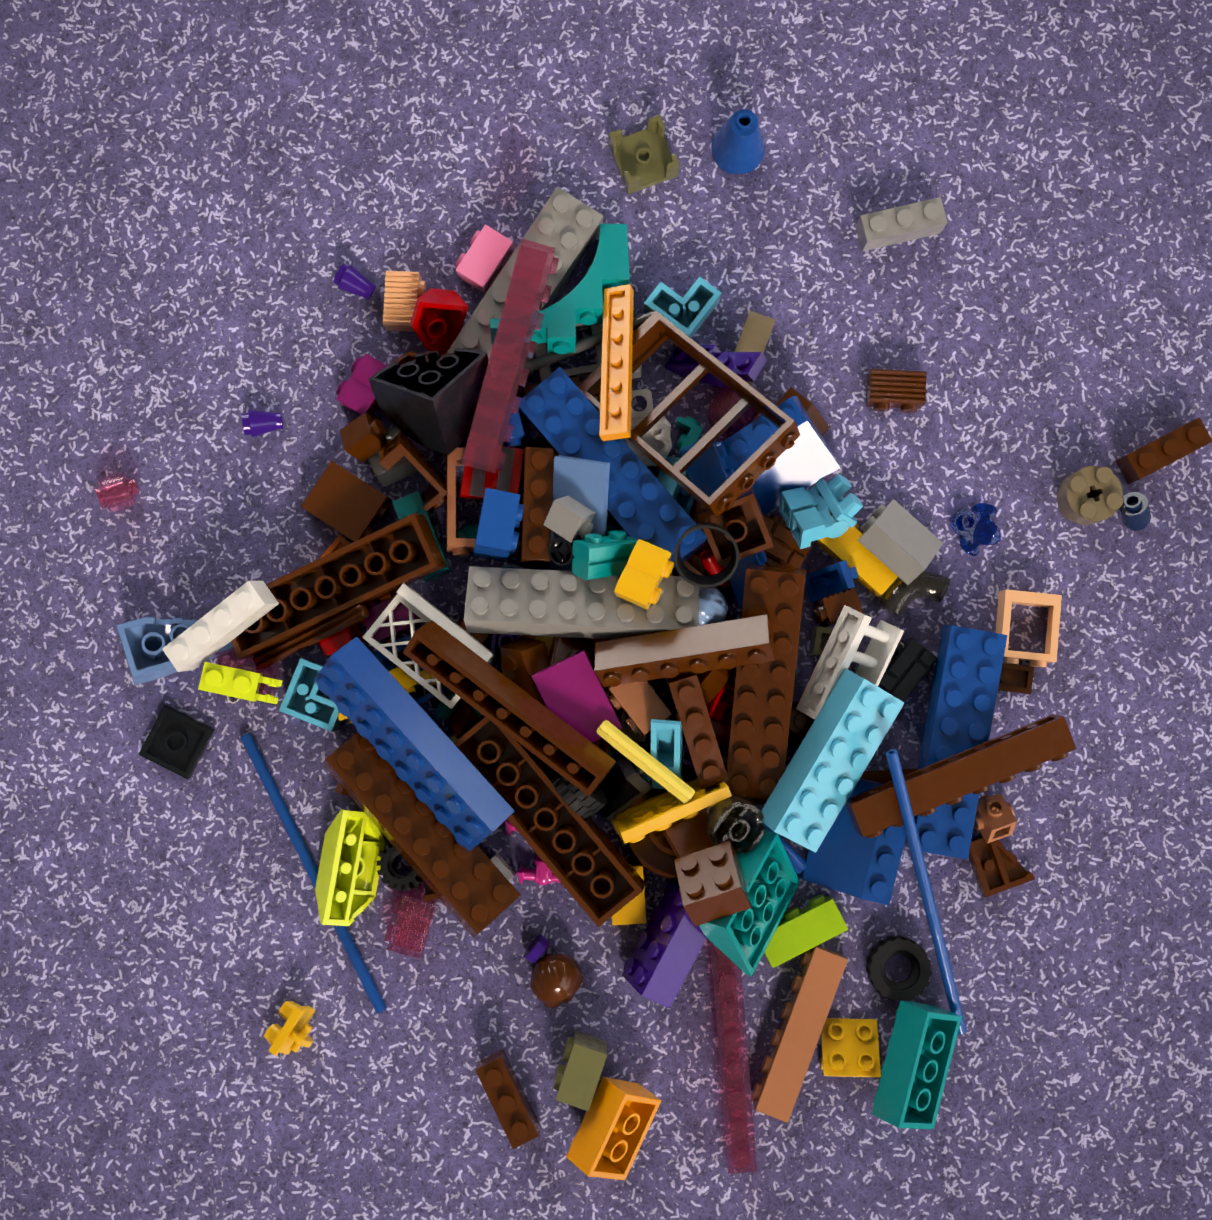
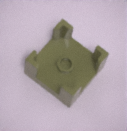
[609,115,680,195]

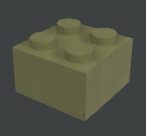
[552,1030,607,1112]

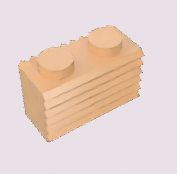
[383,271,426,332]

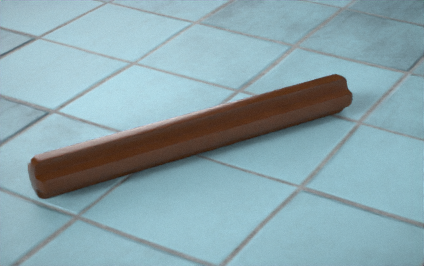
[253,603,369,669]

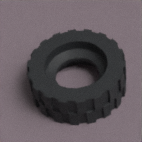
[548,768,607,819]
[866,935,932,1001]

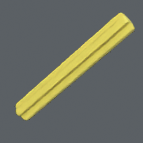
[596,720,695,803]

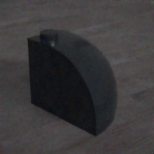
[369,349,491,455]

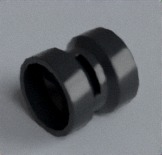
[548,537,584,566]

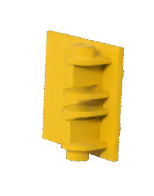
[820,1018,881,1078]

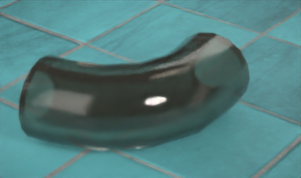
[876,571,950,617]

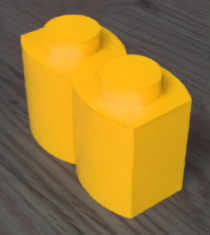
[614,539,675,610]

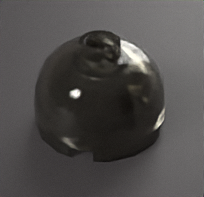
[705,796,765,854]

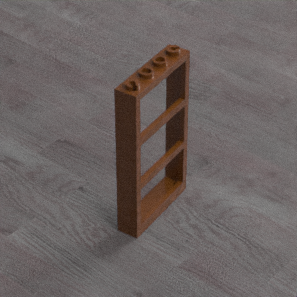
[578,311,801,518]

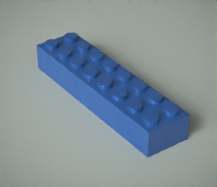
[516,367,708,573]
[905,625,1008,860]
[314,637,514,852]

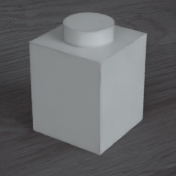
[543,495,596,543]

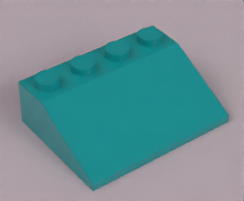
[699,825,800,977]

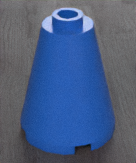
[711,109,765,174]

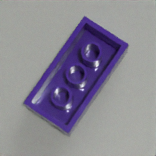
[622,879,707,1009]

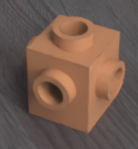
[974,793,1017,844]

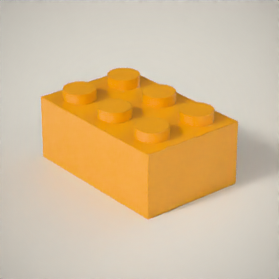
[566,1077,662,1180]

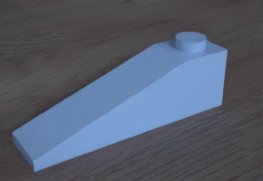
[116,617,234,686]

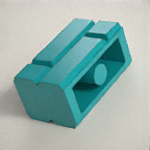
[572,530,637,580]

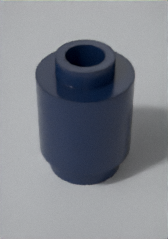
[1119,492,1151,531]

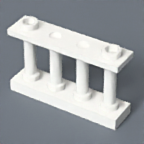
[796,605,904,719]

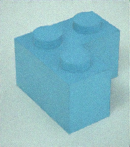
[643,276,722,338]
[279,658,342,732]

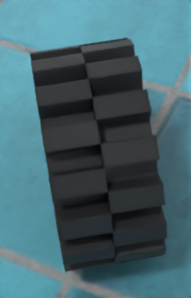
[376,844,424,890]

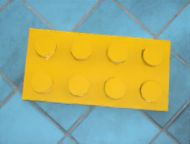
[610,778,732,843]

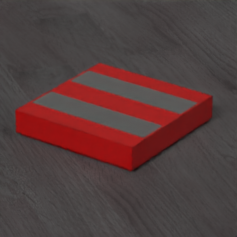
[460,440,524,500]

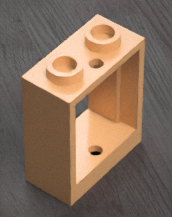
[995,590,1062,668]

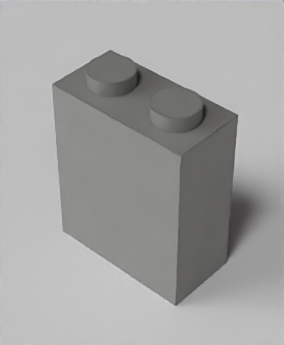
[858,499,943,585]

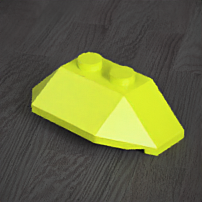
[315,809,385,926]

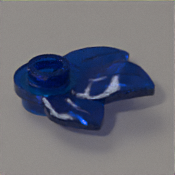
[951,503,1001,556]

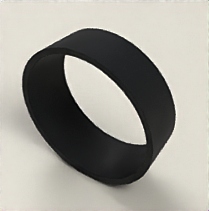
[674,522,739,588]

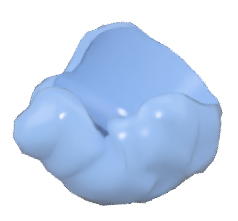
[698,587,729,626]

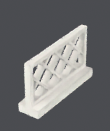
[363,583,496,709]

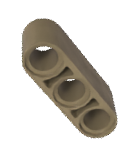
[735,310,776,386]

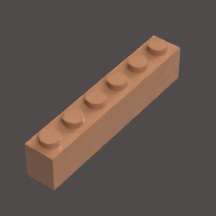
[751,945,848,1123]

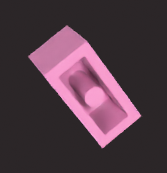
[455,224,515,294]

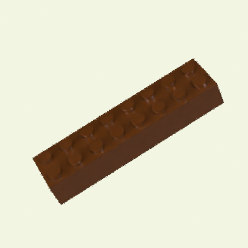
[231,513,447,659]
[725,564,807,799]
[454,717,645,927]
[324,733,521,938]

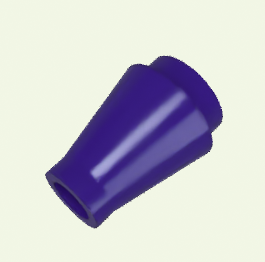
[333,264,376,300]
[241,410,283,437]

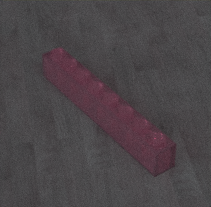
[461,239,559,475]
[708,939,757,1174]

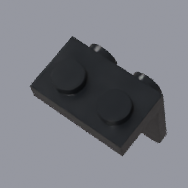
[599,743,652,821]

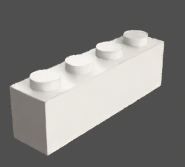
[162,581,279,672]

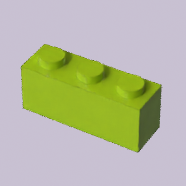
[764,894,849,968]

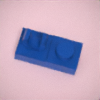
[805,560,859,602]

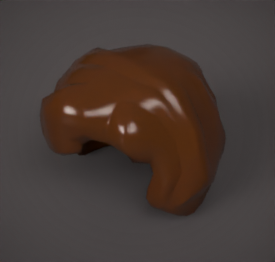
[530,954,583,1009]

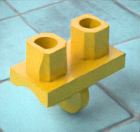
[264,1001,316,1056]

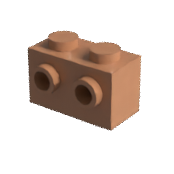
[607,681,672,736]

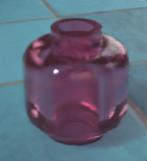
[94,472,139,512]

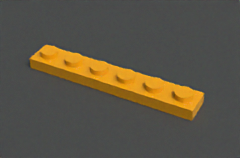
[599,284,634,441]

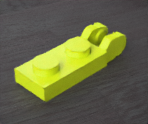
[198,662,283,704]

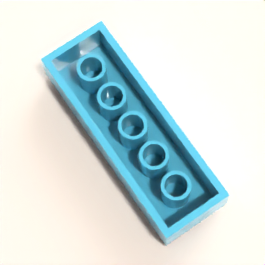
[757,668,904,853]

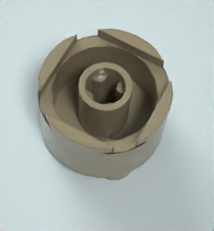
[1057,466,1123,525]

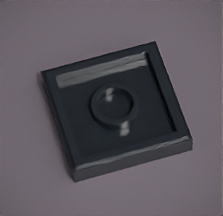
[138,705,215,780]

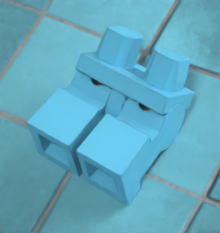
[779,474,863,549]

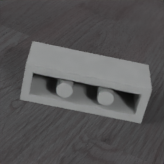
[855,197,947,252]

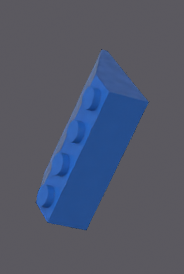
[723,396,841,515]
[801,778,906,906]

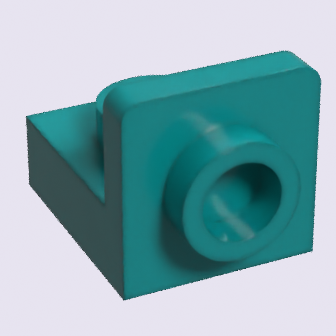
[676,416,704,458]

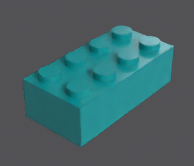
[872,1000,962,1129]

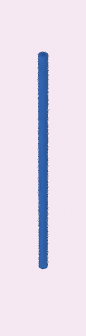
[240,732,387,1014]
[886,750,967,1034]

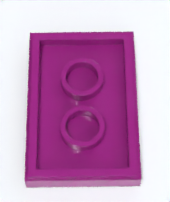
[532,650,623,743]

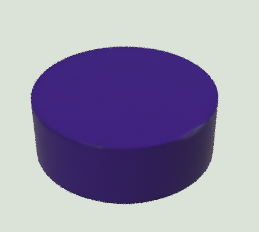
[524,934,549,963]

